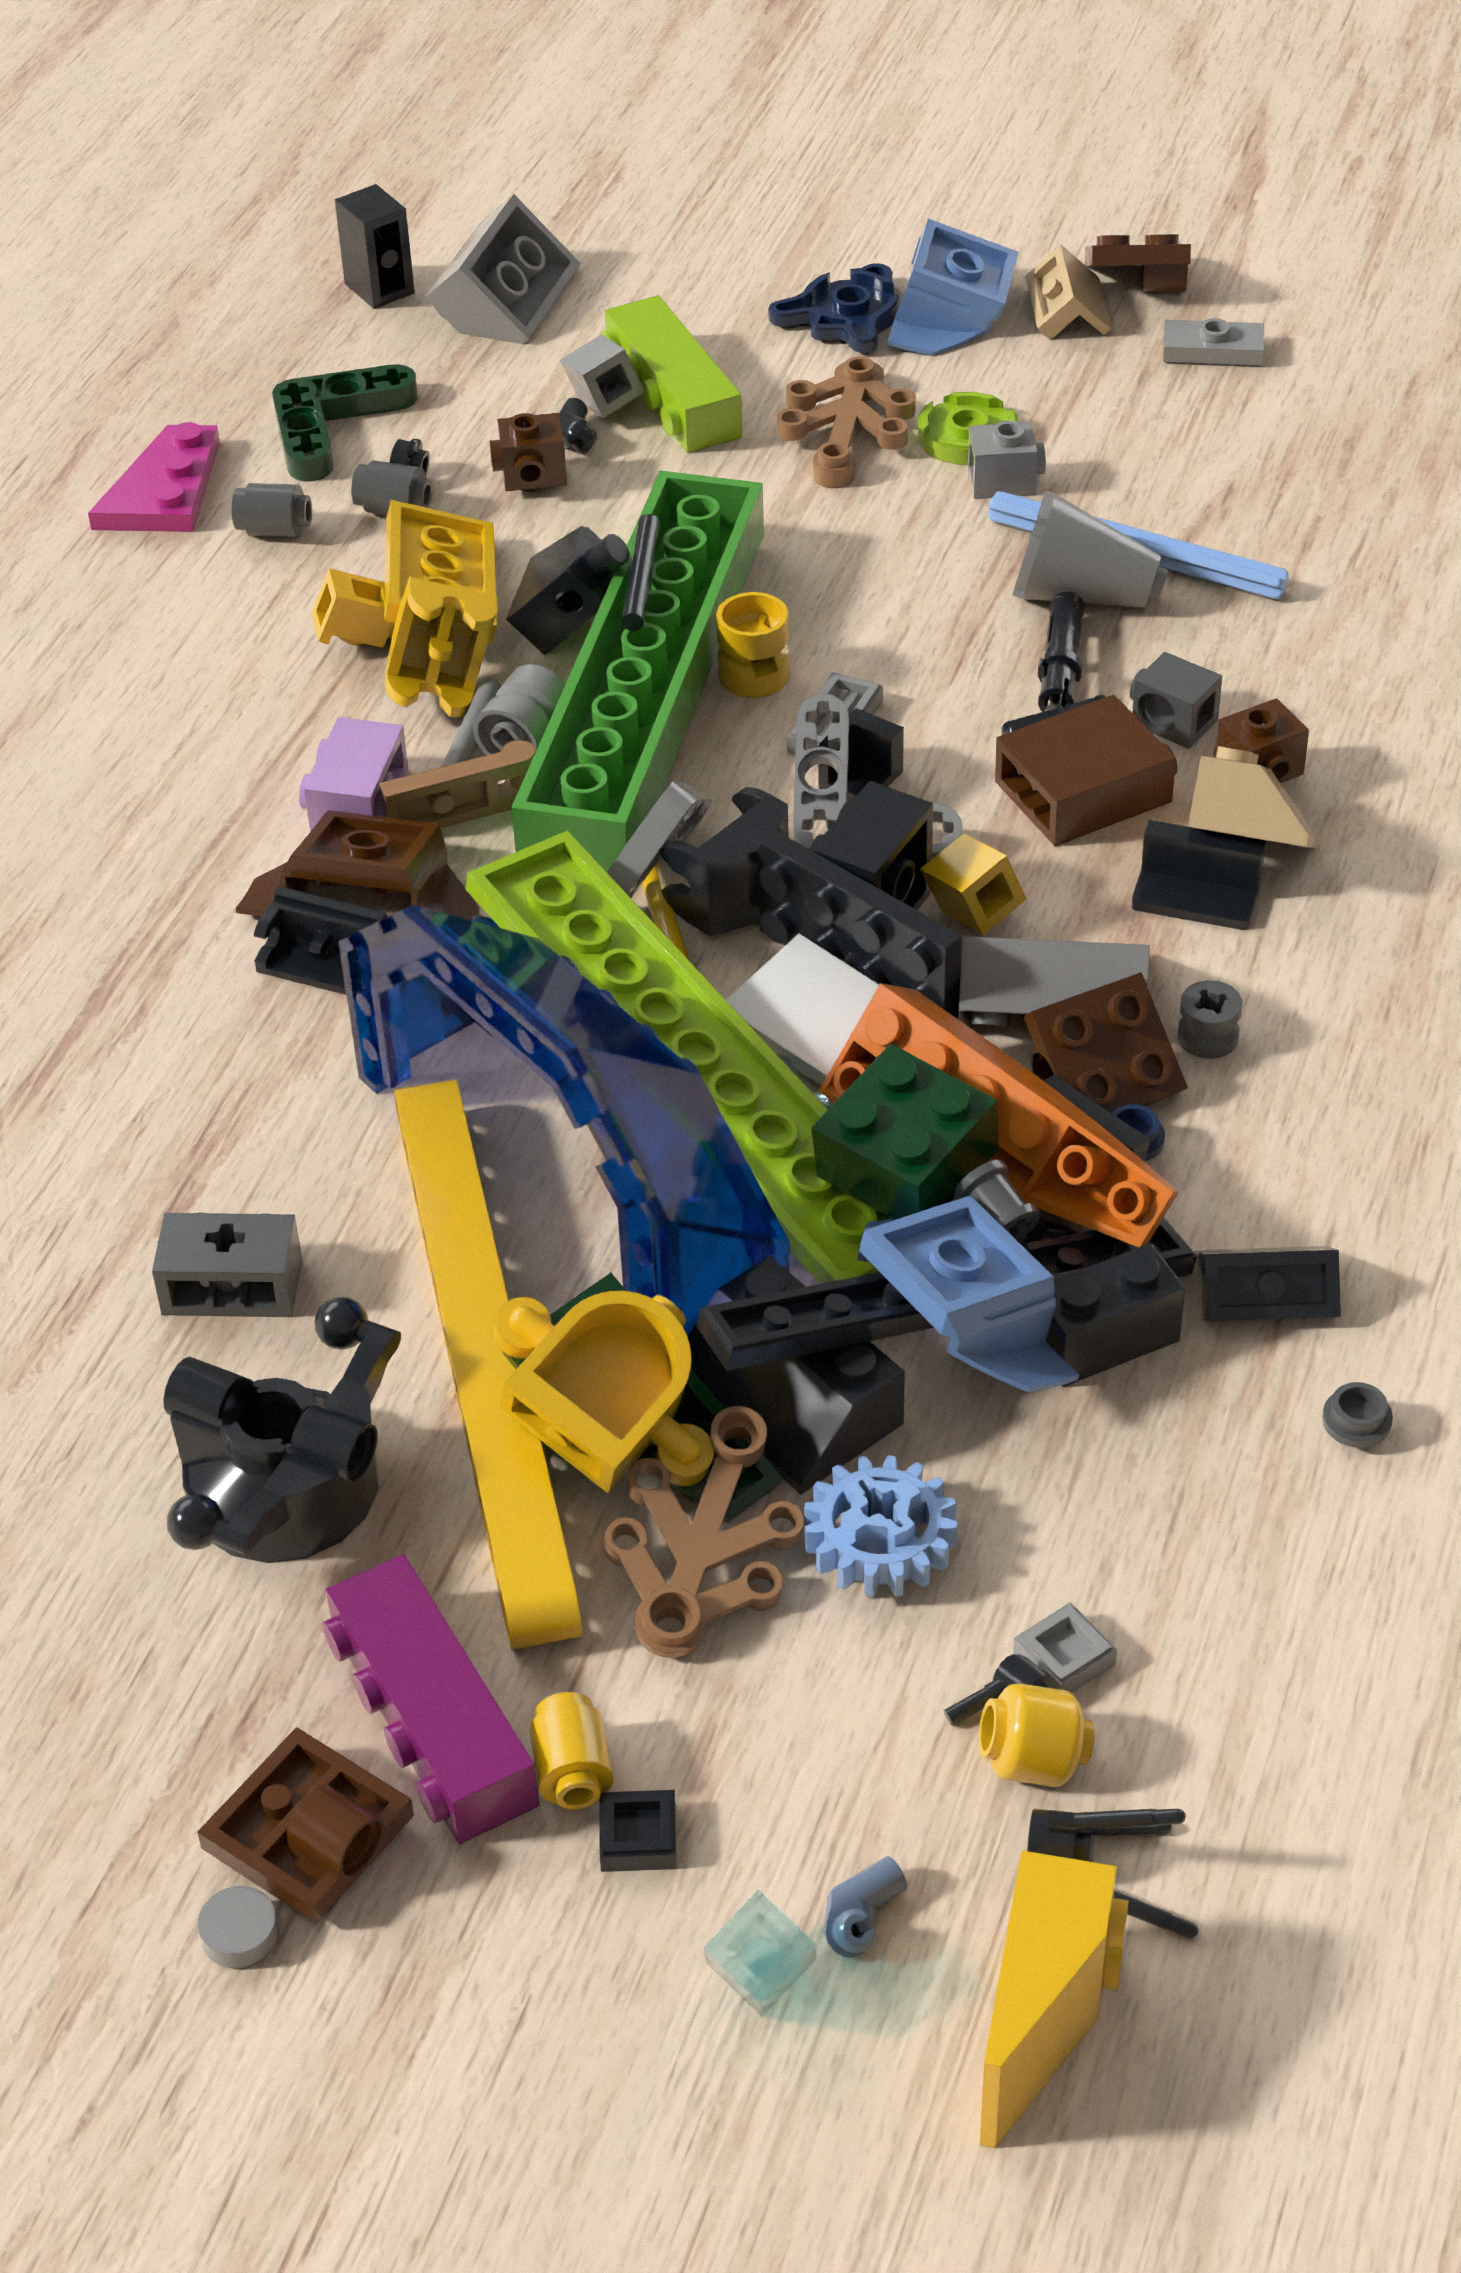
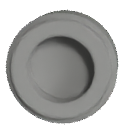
[198,1886,279,1968]

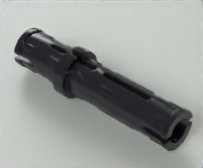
[1038,592,1085,712]

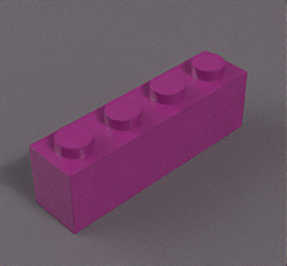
[322,1554,540,1845]

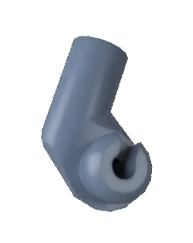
[823,1856,907,1958]

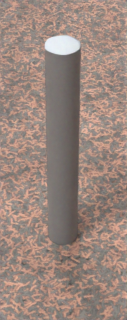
[441,678,501,767]

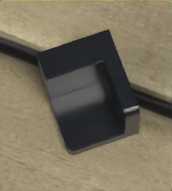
[818,708,904,801]

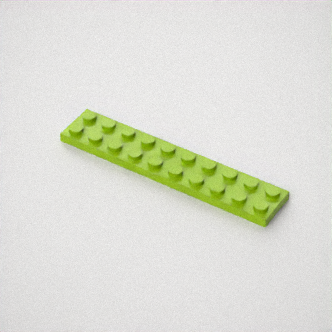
[466,830,892,1284]

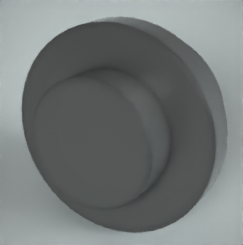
[1322,1382,1393,1448]

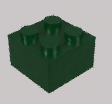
[811,1043,999,1220]

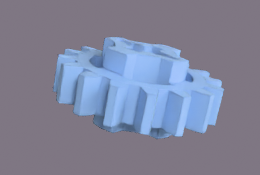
[804,1455,958,1597]

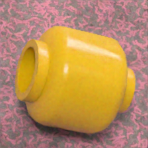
[979,1684,1095,1787]

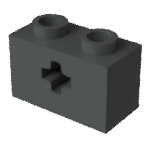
[152,1212,302,1317]

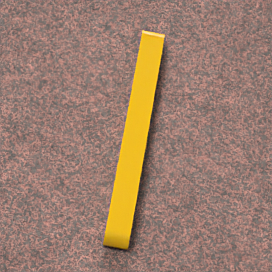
[394,1079,583,1650]

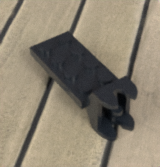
[659,787,962,1020]

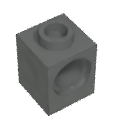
[1129,651,1223,749]

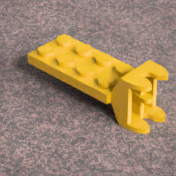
[384,500,498,717]

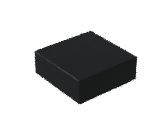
[599,1790,677,1872]

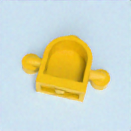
[494,1291,714,1493]

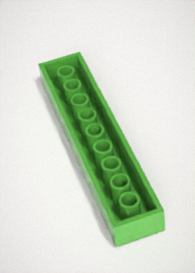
[511,470,764,872]

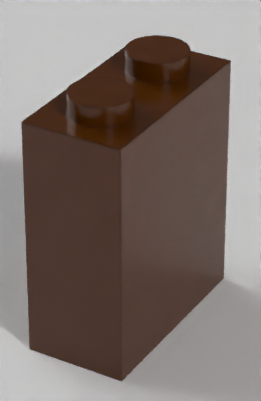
[995,694,1178,846]

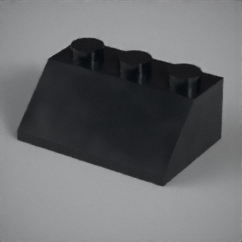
[687,1255,905,1495]

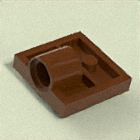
[1085,234,1191,293]
[1024,972,1188,1113]
[197,1727,414,1924]

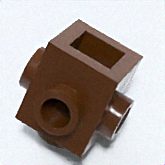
[489,413,567,492]
[1213,698,1309,783]

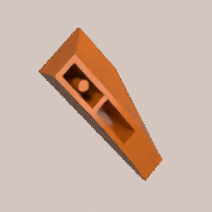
[818,983,1179,1247]

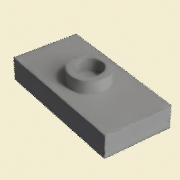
[1163,318,1264,366]

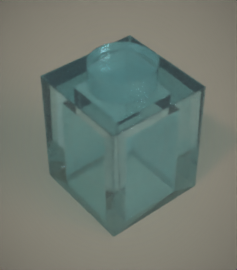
[703,1889,817,2017]

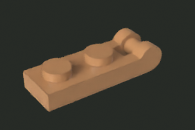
[379,740,536,828]

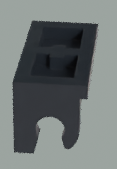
[254,886,392,1000]

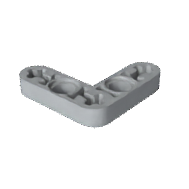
[793,693,963,859]
[607,781,712,898]

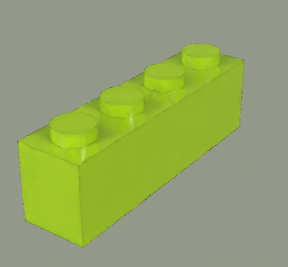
[601,295,743,453]

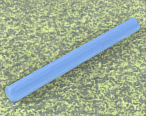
[988,491,1289,600]

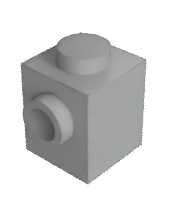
[560,334,645,418]
[968,421,1046,499]

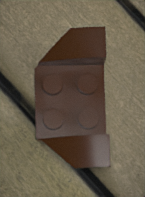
[236,810,479,942]

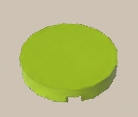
[917,392,1018,465]

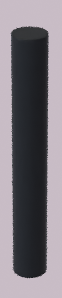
[622,514,660,631]

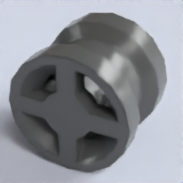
[1177,980,1243,1059]

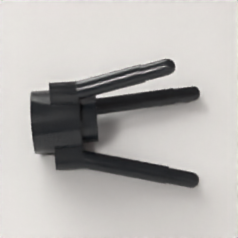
[1027,1808,1199,1938]

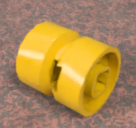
[716,592,790,698]

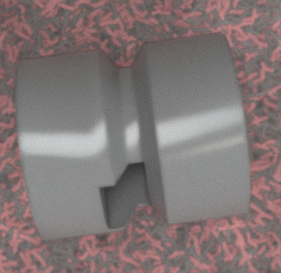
[473,664,565,755]

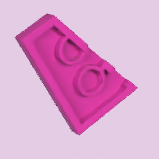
[88,422,220,532]

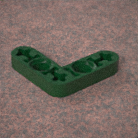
[272,364,418,482]

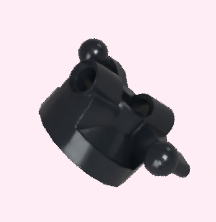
[163,1297,401,1563]

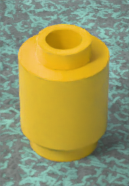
[529,1692,614,1810]

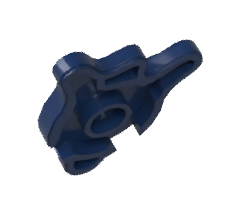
[768,263,899,353]

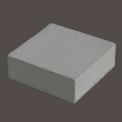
[1013,1602,1117,1693]

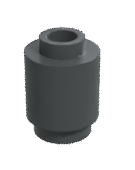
[351,460,432,515]
[231,483,313,537]

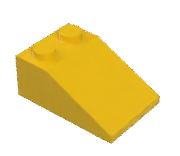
[980,1850,1129,2148]

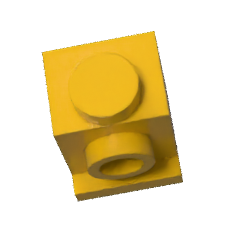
[311,568,395,648]

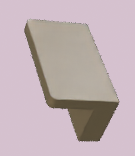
[1025,244,1112,340]

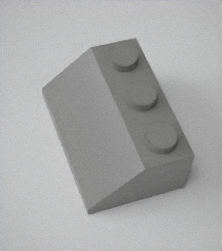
[425,194,581,344]
[959,936,1150,1026]

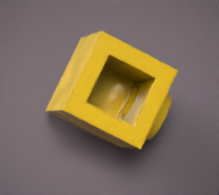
[920,833,1027,935]

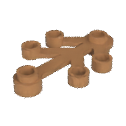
[777,356,916,488]
[604,1406,804,1658]

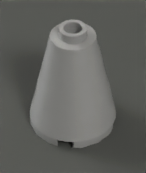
[1012,491,1168,608]

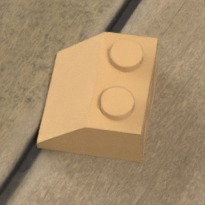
[1188,747,1317,848]

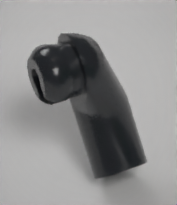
[559,398,598,455]

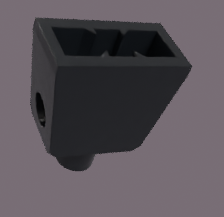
[506,526,630,655]

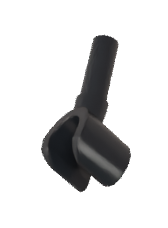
[943,1654,1047,1726]

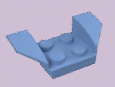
[887,219,1019,356]
[857,1196,1079,1392]

